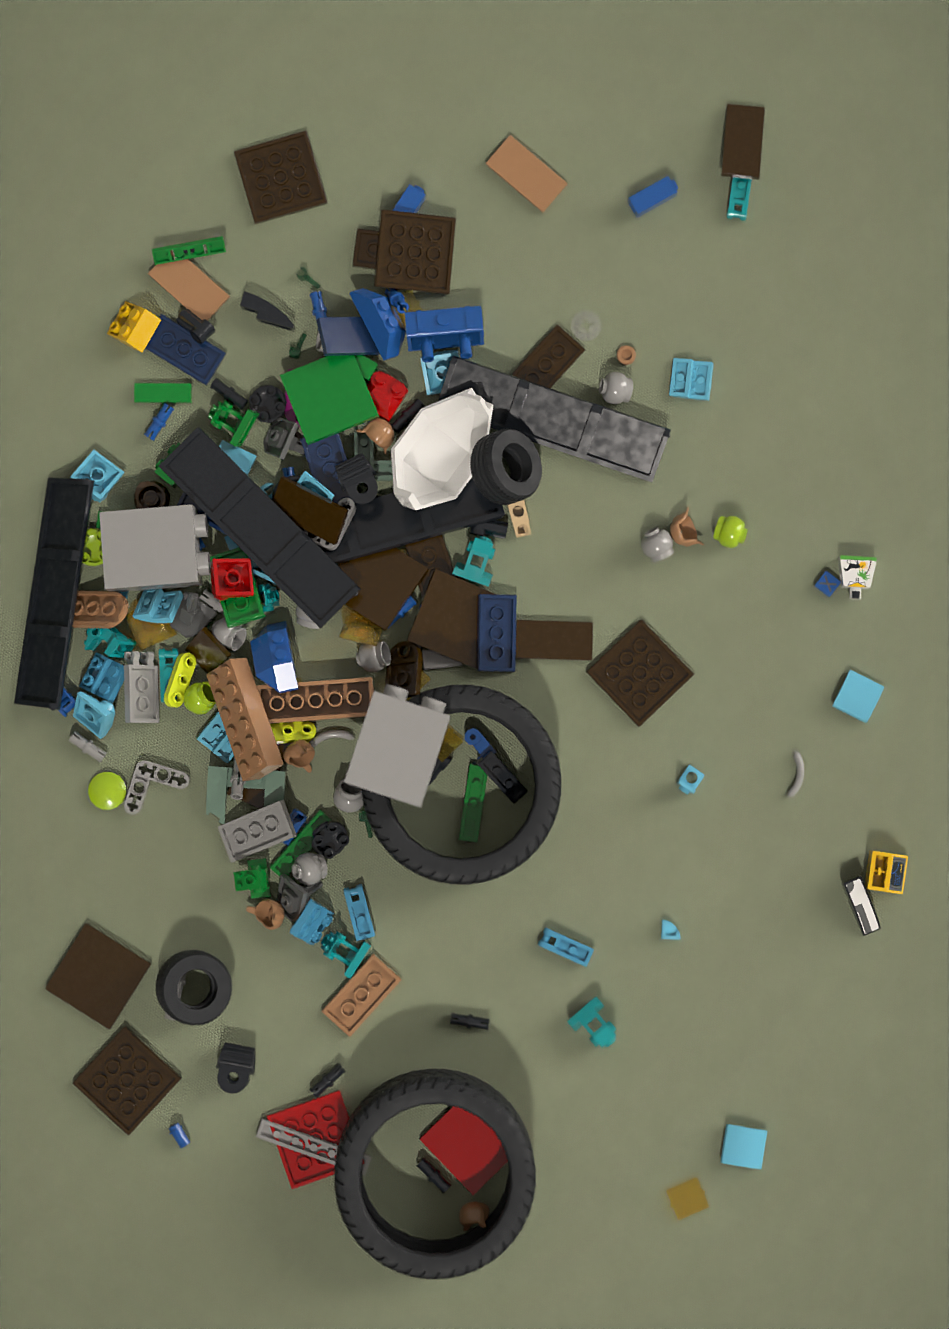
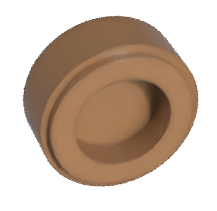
[617,345,636,365]

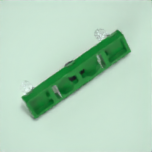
[152,232,226,265]

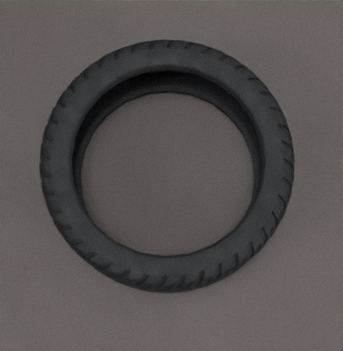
[361,684,562,885]
[334,1068,536,1280]

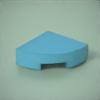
[661,919,681,940]

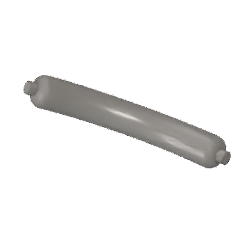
[309,730,355,748]
[787,751,804,798]

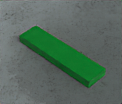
[458,764,488,843]
[270,810,333,877]

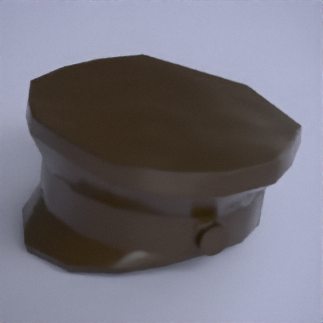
[134,481,170,509]

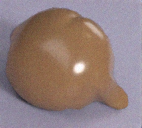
[356,418,394,455]
[670,507,704,547]
[283,740,315,773]
[246,899,285,930]
[459,1201,490,1231]

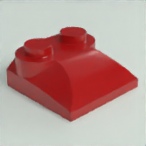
[367,371,409,422]
[210,558,254,600]

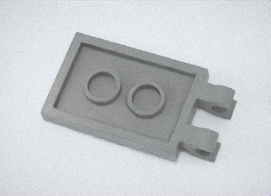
[124,651,159,723]

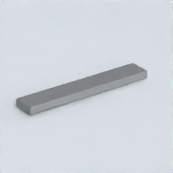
[256,1118,372,1176]

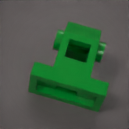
[208,400,260,447]
[233,858,271,899]

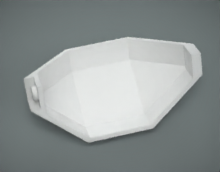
[391,388,493,510]

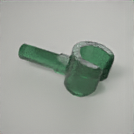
[296,267,321,289]
[289,333,307,359]
[359,811,373,838]

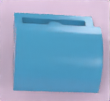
[79,652,124,703]
[290,898,334,946]

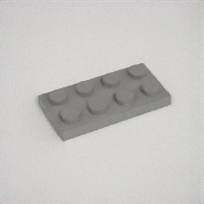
[218,800,297,863]

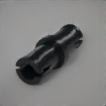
[210,378,248,410]
[391,398,425,434]
[450,1013,490,1031]
[309,1063,346,1098]
[416,1157,452,1194]

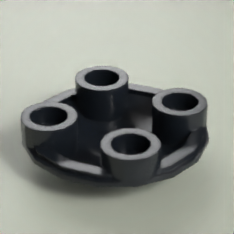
[249,385,287,423]
[311,820,349,859]

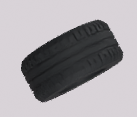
[470,428,542,505]
[155,949,232,1026]

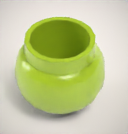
[713,516,748,548]
[184,681,216,715]

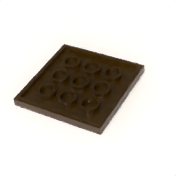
[234,130,328,225]
[374,209,456,294]
[338,548,428,632]
[407,569,497,669]
[586,619,695,727]
[45,923,152,1030]
[72,1026,182,1136]

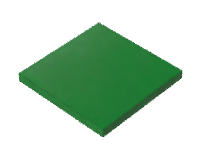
[280,355,379,445]

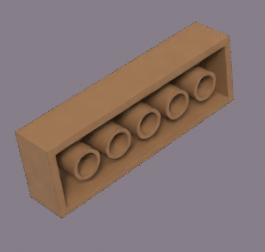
[206,658,284,781]
[256,677,374,724]

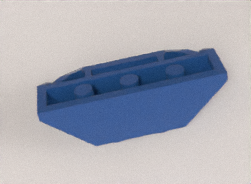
[349,288,406,361]
[250,621,298,693]

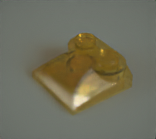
[126,610,176,650]
[339,613,382,646]

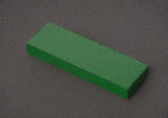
[134,383,192,403]

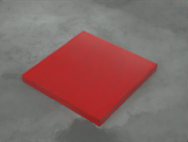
[267,1090,365,1189]
[419,1106,508,1195]

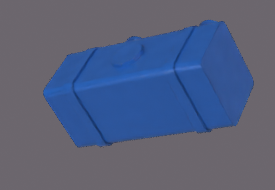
[405,306,484,363]

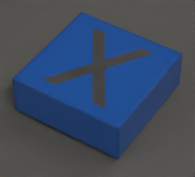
[814,571,841,597]

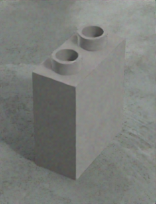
[99,505,211,592]
[344,684,451,807]

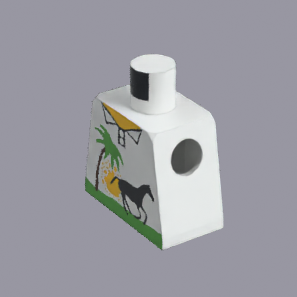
[838,555,877,600]

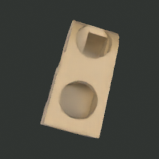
[507,500,531,538]

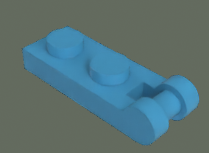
[343,884,375,941]
[537,927,594,967]

